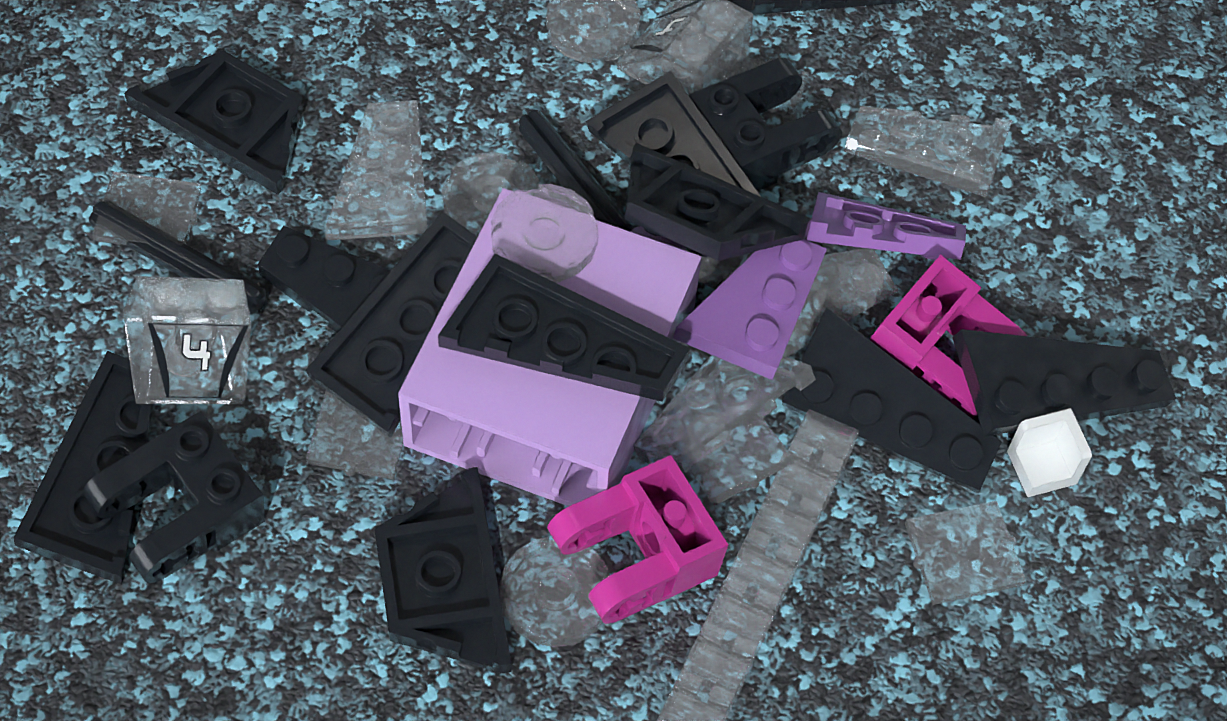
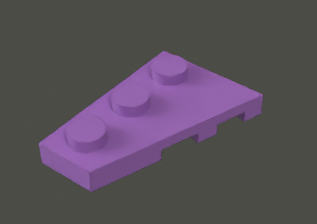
[806,192,966,260]
[673,239,827,380]

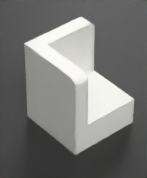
[1007,408,1092,497]

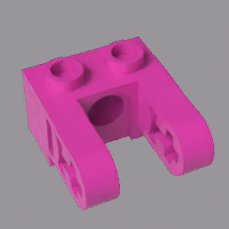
[869,254,1027,419]
[547,455,728,624]

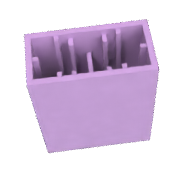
[398,188,702,506]

